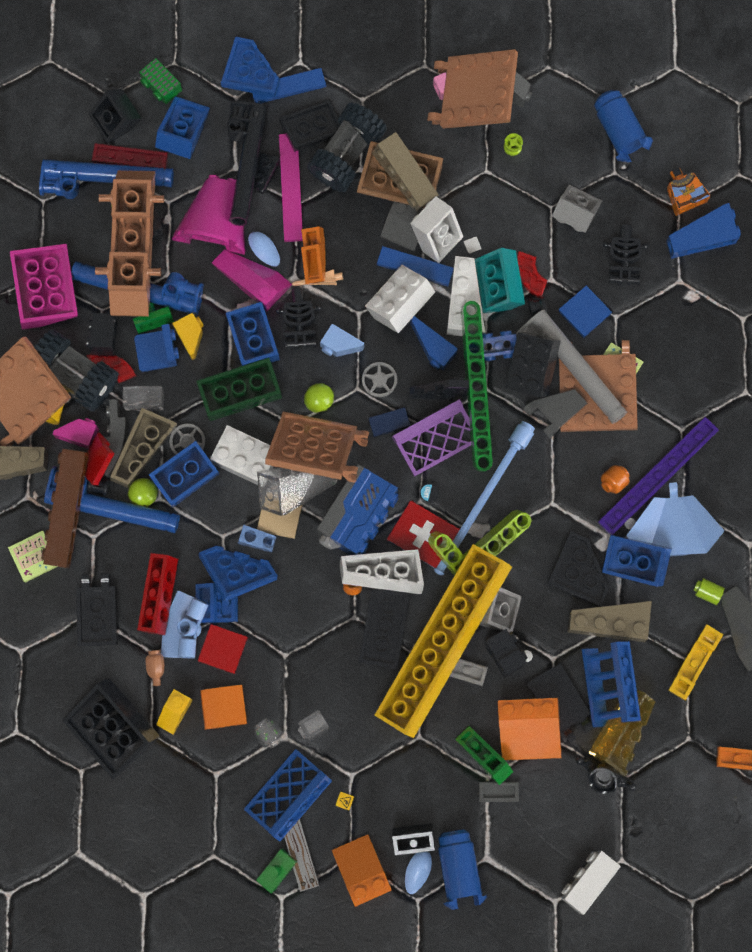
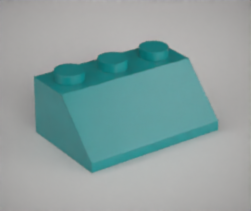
[474,248,525,314]

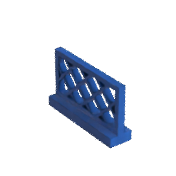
[244,749,332,842]

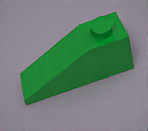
[455,726,513,785]

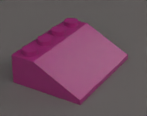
[10,244,78,330]

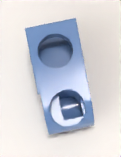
[238,525,277,552]

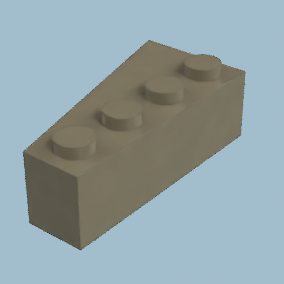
[372,132,439,211]
[110,408,177,488]
[0,446,48,480]
[567,601,652,642]

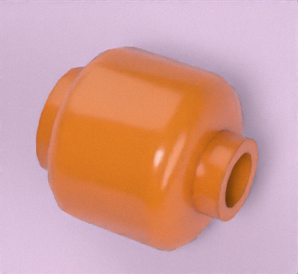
[601,465,630,494]

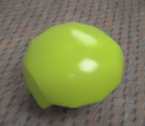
[304,383,334,413]
[127,478,158,507]

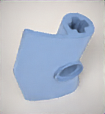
[161,591,209,659]

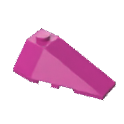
[212,249,292,312]

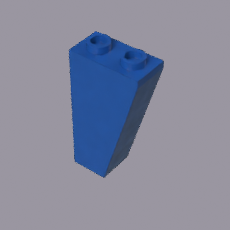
[666,203,741,259]

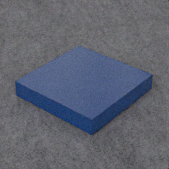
[558,286,612,338]

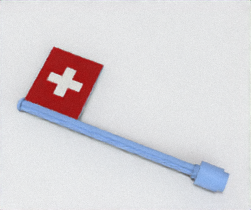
[387,421,535,575]

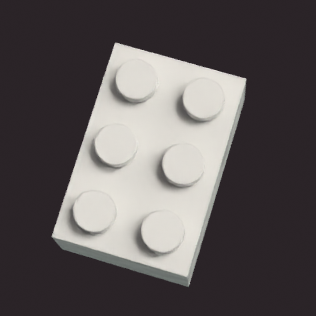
[410,197,463,263]
[365,265,435,333]
[210,425,274,487]
[561,851,621,915]

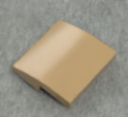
[257,491,304,539]

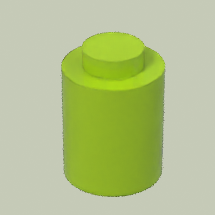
[693,578,725,605]

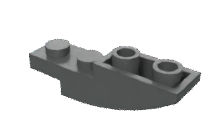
[105,399,128,479]

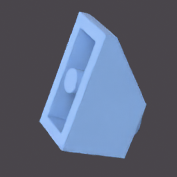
[320,324,365,357]

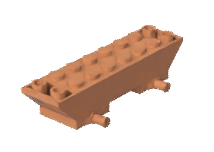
[95,170,165,317]

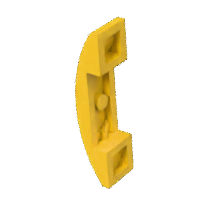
[668,624,724,701]

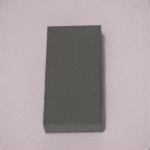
[479,782,519,802]

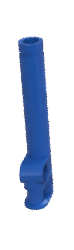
[39,159,174,199]
[71,261,204,316]
[44,466,180,533]

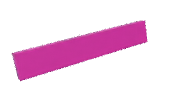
[279,134,303,242]

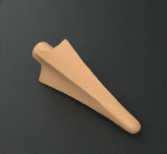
[292,269,343,286]

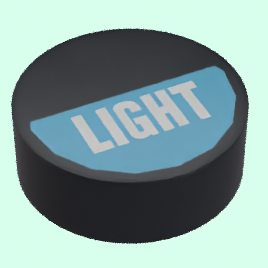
[420,483,439,503]

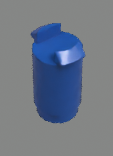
[594,90,653,162]
[438,829,487,910]

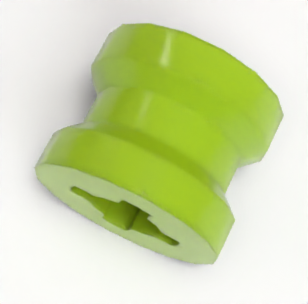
[504,133,523,156]

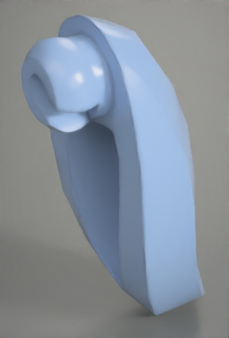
[248,232,280,267]
[405,851,432,894]

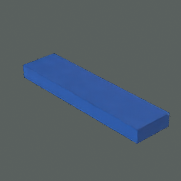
[252,68,326,103]
[377,246,454,287]

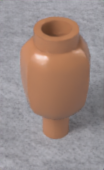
[146,650,165,686]

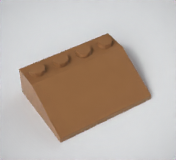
[357,141,443,208]

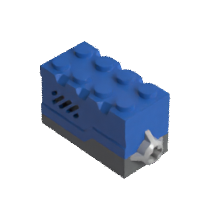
[317,464,399,555]

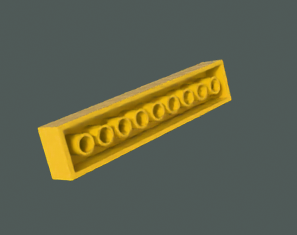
[375,544,512,738]

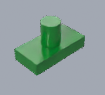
[133,303,174,334]
[256,849,297,893]

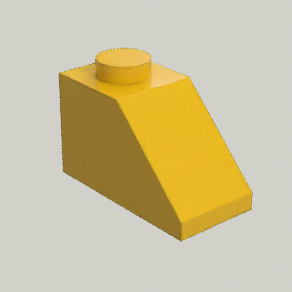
[173,313,204,360]
[156,689,193,735]

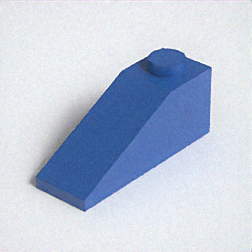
[410,316,458,371]

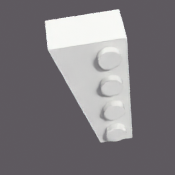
[447,256,485,336]
[340,549,424,594]

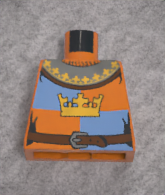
[667,168,710,216]

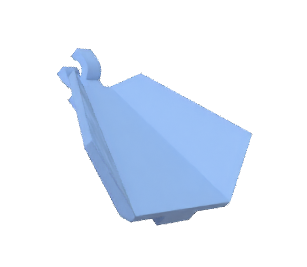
[626,482,724,556]

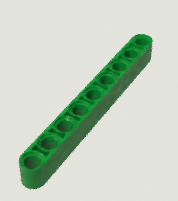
[461,301,493,472]

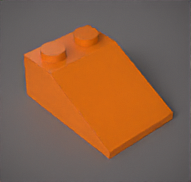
[332,834,392,907]

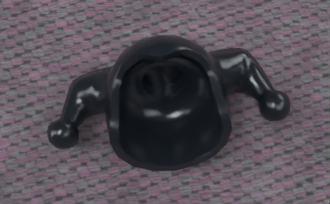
[576,756,636,794]

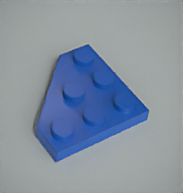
[221,37,279,97]
[199,546,277,601]

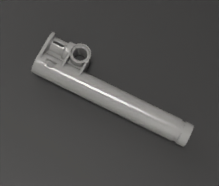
[516,310,627,424]

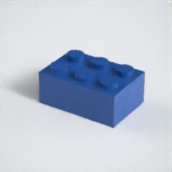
[226,302,280,366]
[149,441,219,507]

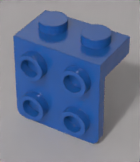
[134,324,179,372]

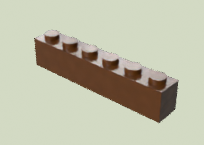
[41,449,89,568]

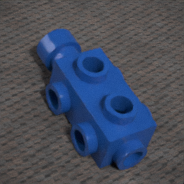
[469,330,517,361]

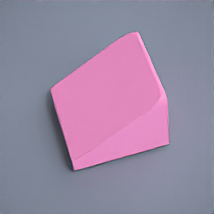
[433,73,446,100]

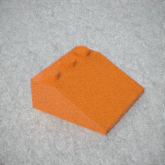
[498,698,562,760]

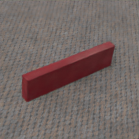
[92,143,168,169]

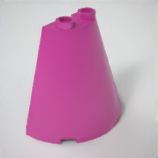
[172,175,246,255]

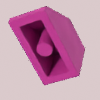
[53,418,99,449]

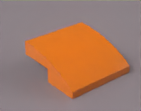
[200,685,247,730]

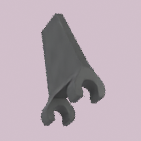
[523,389,588,439]

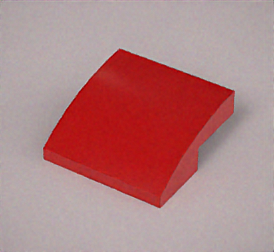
[85,433,115,485]

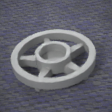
[362,362,397,397]
[169,424,205,455]

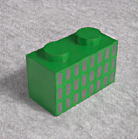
[139,58,182,104]

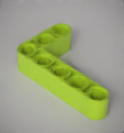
[428,510,531,576]

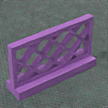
[392,399,481,477]

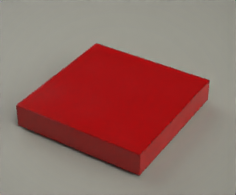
[198,624,248,674]

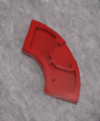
[517,251,548,298]
[86,354,136,383]

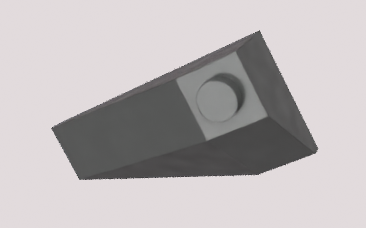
[721,586,752,672]

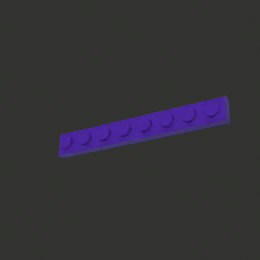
[598,417,719,535]

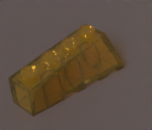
[589,690,655,776]

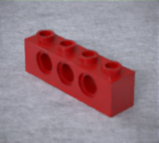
[137,553,178,635]

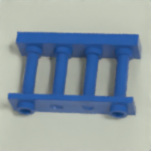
[582,641,641,728]

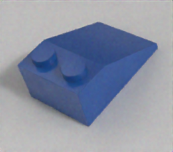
[155,96,210,159]
[602,535,672,587]

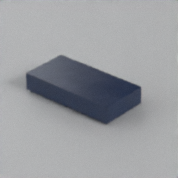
[368,408,410,437]

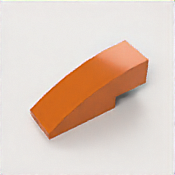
[301,226,326,284]

